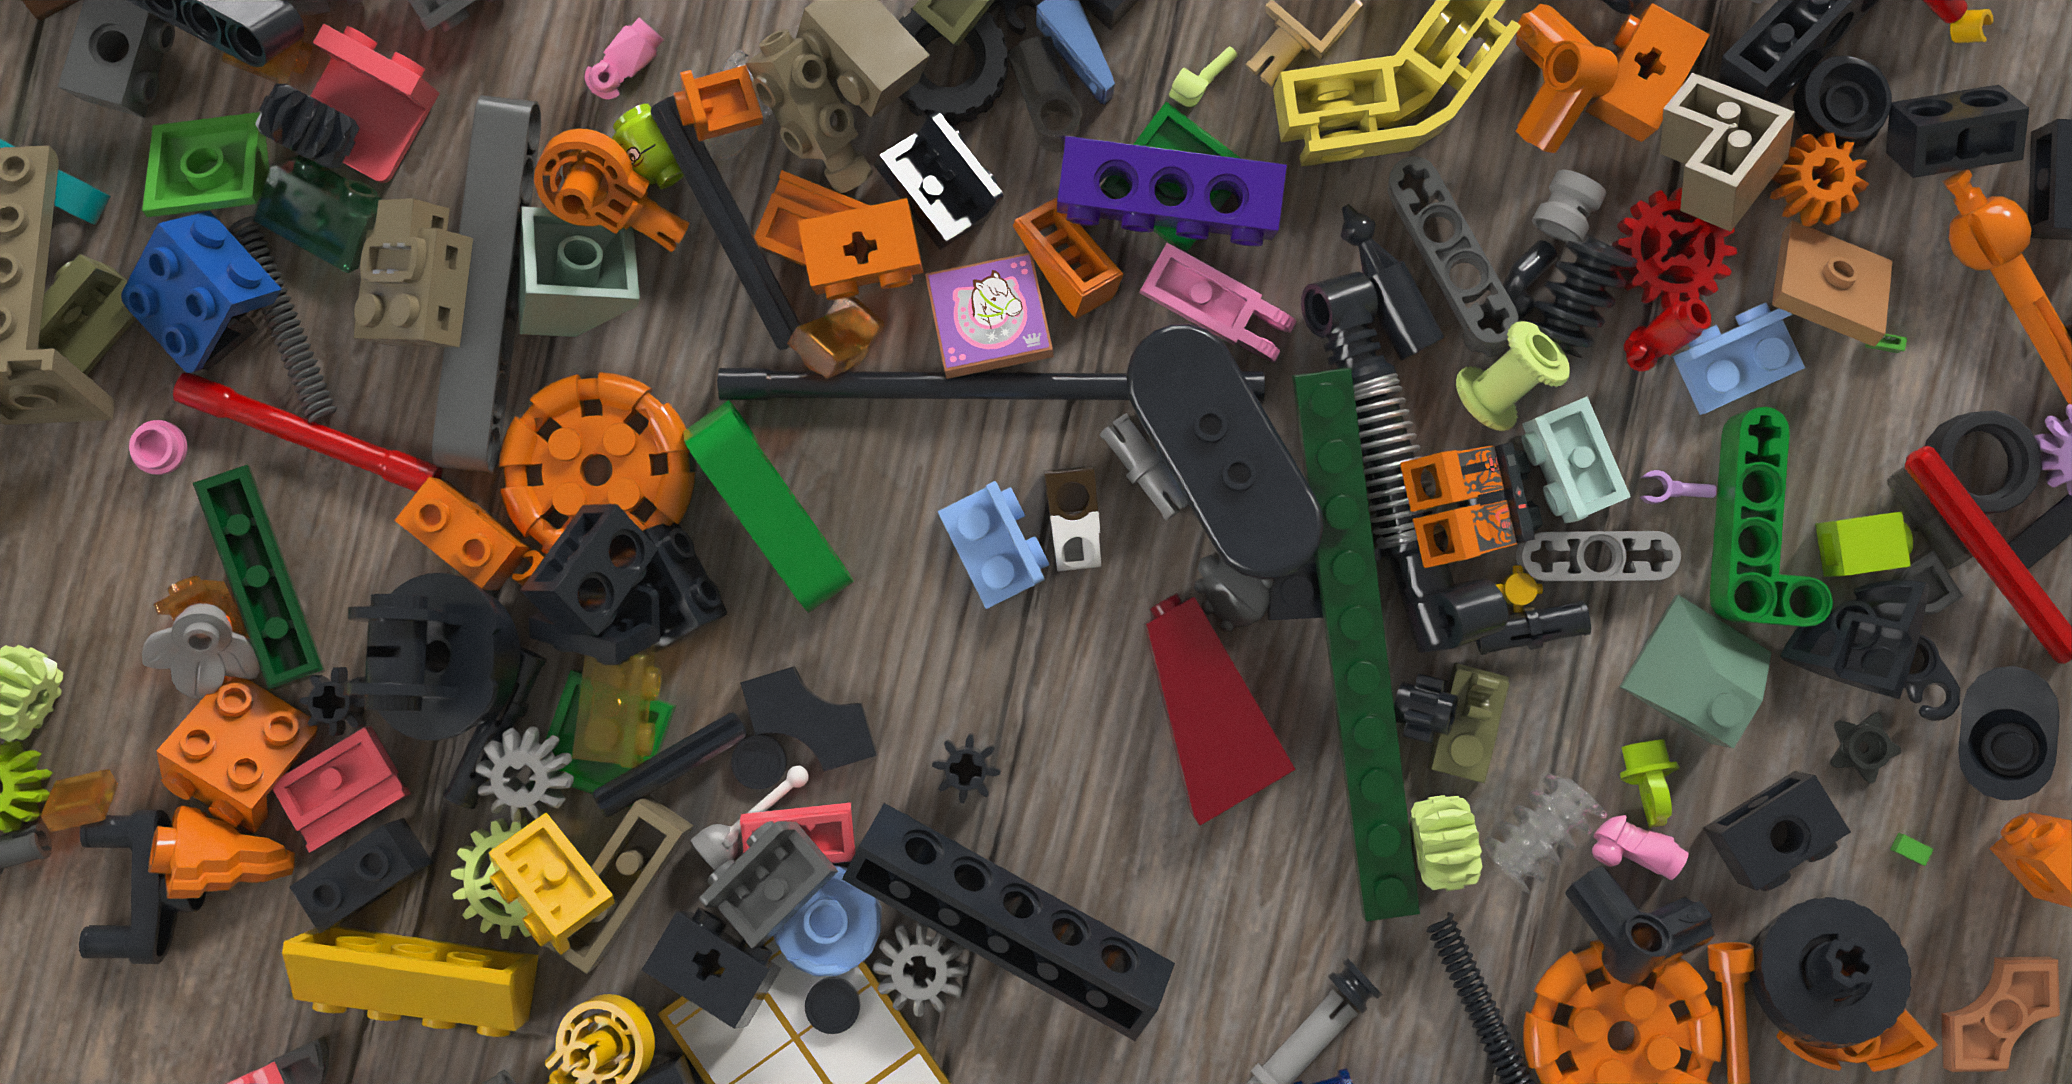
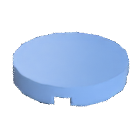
[773,865,882,976]

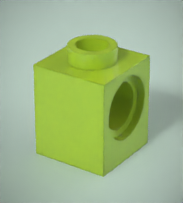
[1815,512,1913,577]

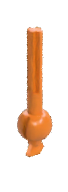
[1942,169,2072,404]

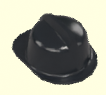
[1958,666,2060,801]

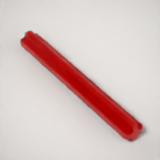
[1904,446,2072,664]

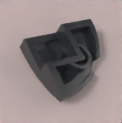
[1780,580,1929,699]

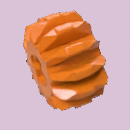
[1769,132,1869,227]

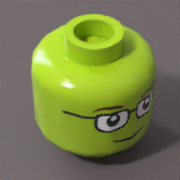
[612,104,684,189]

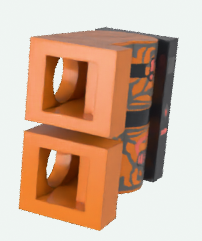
[1400,442,1543,568]

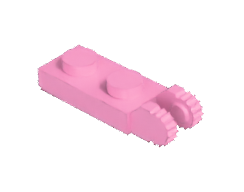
[1139,243,1297,362]

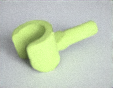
[1169,46,1238,107]

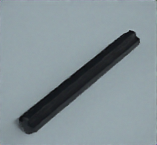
[651,96,805,350]

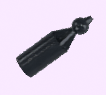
[1341,204,1445,361]

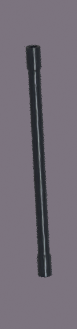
[717,368,1265,404]

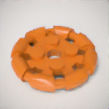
[498,372,695,554]
[1523,939,1723,1084]

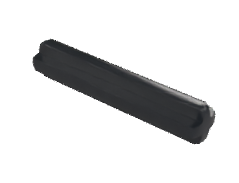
[593,712,747,817]

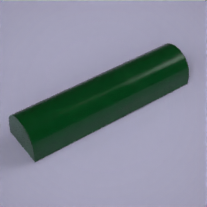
[193,464,325,690]

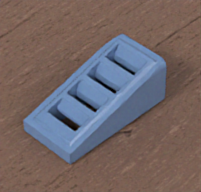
[1036,0,1115,104]

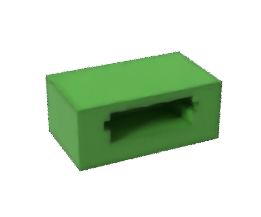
[1865,334,1907,353]
[1890,833,1933,866]

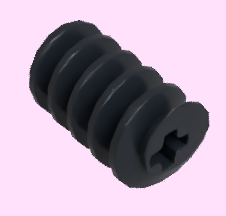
[1525,234,1638,358]

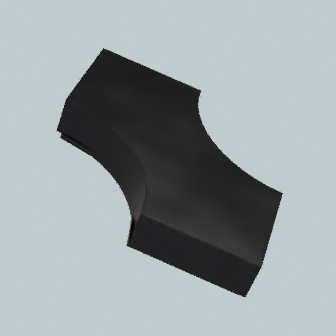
[740,666,878,772]

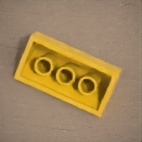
[282,926,539,1037]

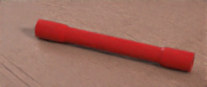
[173,372,443,492]

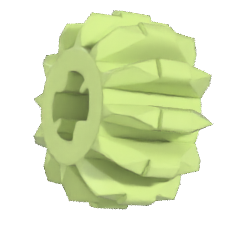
[0,645,63,742]
[1410,795,1483,891]

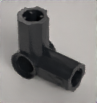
[1565,865,1715,985]

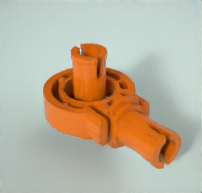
[534,129,690,252]

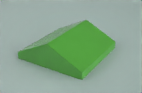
[142,112,271,218]

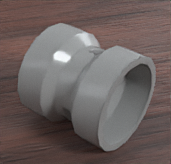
[1532,169,1607,243]

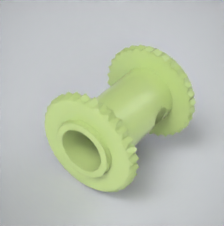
[1456,321,1570,431]

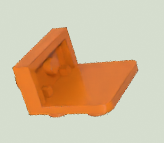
[156,676,318,834]

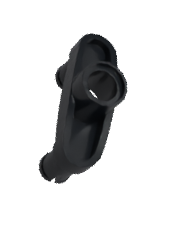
[79,810,207,964]

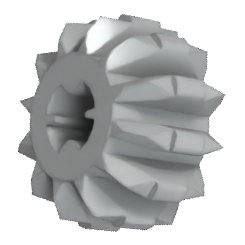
[476,726,574,822]
[873,922,968,1017]

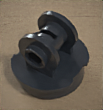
[343,573,520,740]

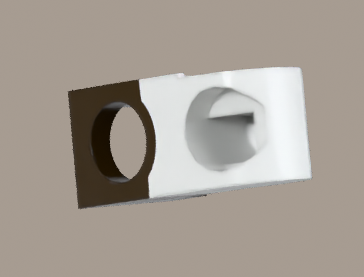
[1044,466,1101,571]

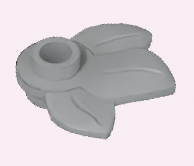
[142,604,260,699]

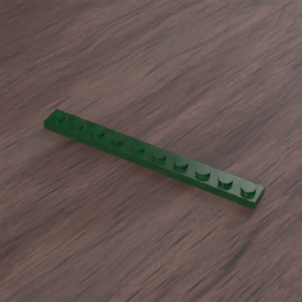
[1292,367,1420,922]

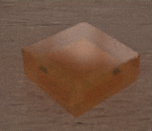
[41,769,118,832]

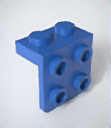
[121,210,282,373]

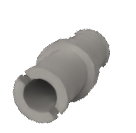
[1099,413,1188,521]

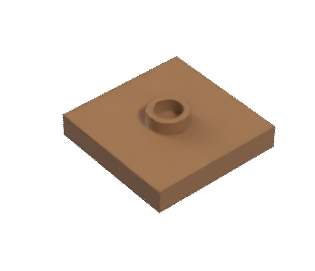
[1772,220,1893,347]

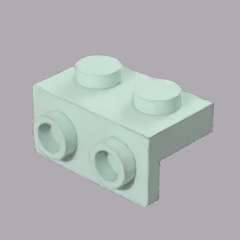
[1521,397,1631,523]

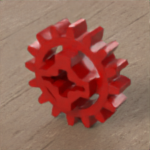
[1611,188,1737,309]

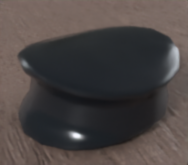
[1793,55,1892,149]

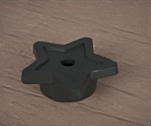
[1830,713,1901,783]

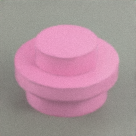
[129,420,187,475]

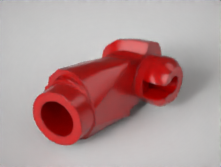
[1623,298,1711,372]

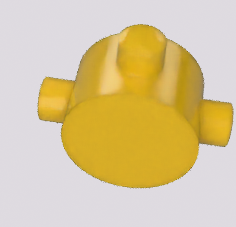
[1495,565,1543,613]

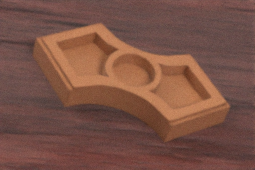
[1942,957,2060,1072]

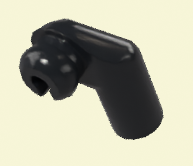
[1503,240,1558,321]

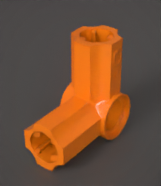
[1515,4,1619,153]

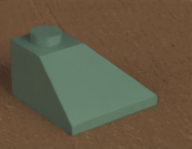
[518,206,640,337]
[1619,595,1772,748]

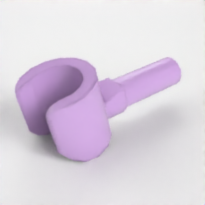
[1640,470,1716,505]

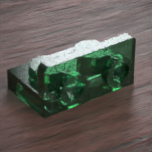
[253,154,384,274]

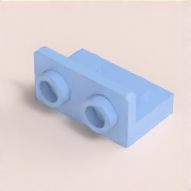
[1672,302,1805,415]
[937,481,1049,609]

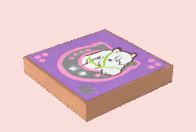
[925,252,1054,379]

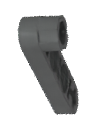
[1387,156,1518,357]

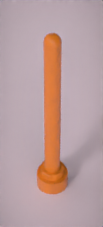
[1707,942,1755,1084]

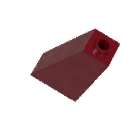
[1143,593,1296,826]

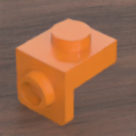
[673,65,763,141]

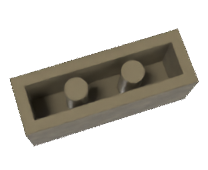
[545,795,693,974]

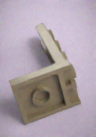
[0,146,115,425]

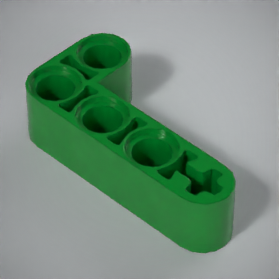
[683,400,854,613]
[1709,407,1833,627]

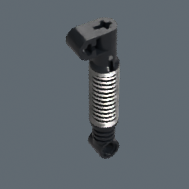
[1301,272,1508,653]

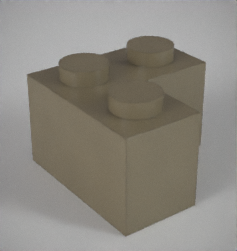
[796,0,930,118]
[1660,73,1795,232]

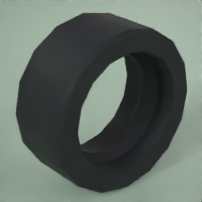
[1925,410,2042,514]

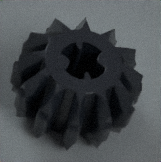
[255,84,360,169]

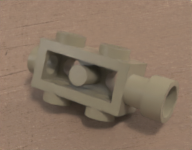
[745,29,873,193]

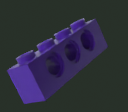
[1056,136,1287,247]

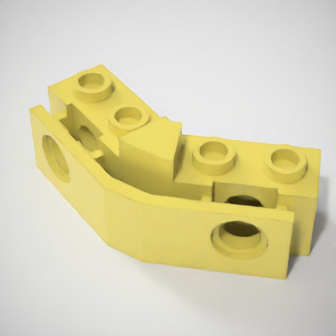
[1273,0,1521,167]

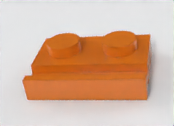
[754,170,870,268]

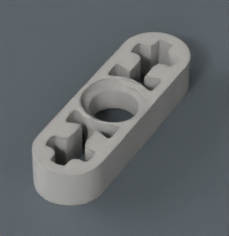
[1516,531,1681,582]

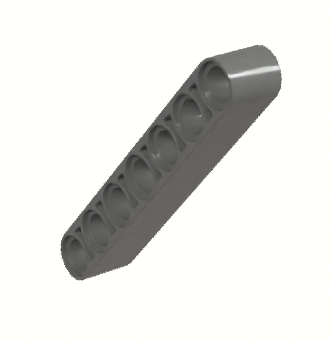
[432,95,541,473]

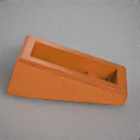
[1013,198,1124,319]

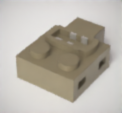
[353,198,473,348]

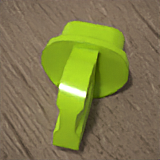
[1619,739,1680,828]

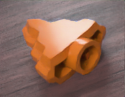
[148,805,295,899]

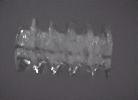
[1482,773,1608,895]

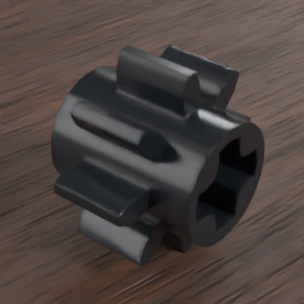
[299,667,367,736]
[1394,673,1458,743]
[932,733,1001,803]

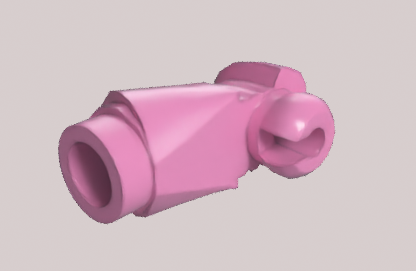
[584,17,664,100]
[1592,815,1688,880]

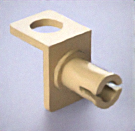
[1245,0,1364,87]

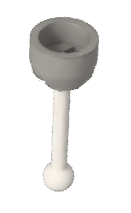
[691,766,809,870]

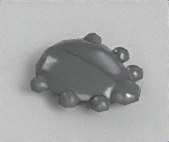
[1194,555,1275,632]

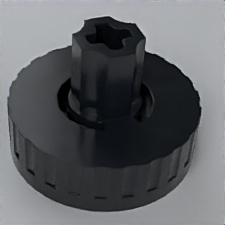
[1750,897,1912,1049]

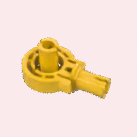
[545,994,655,1084]

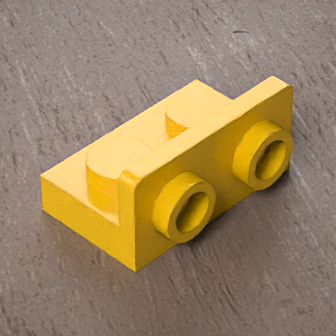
[488,812,615,955]

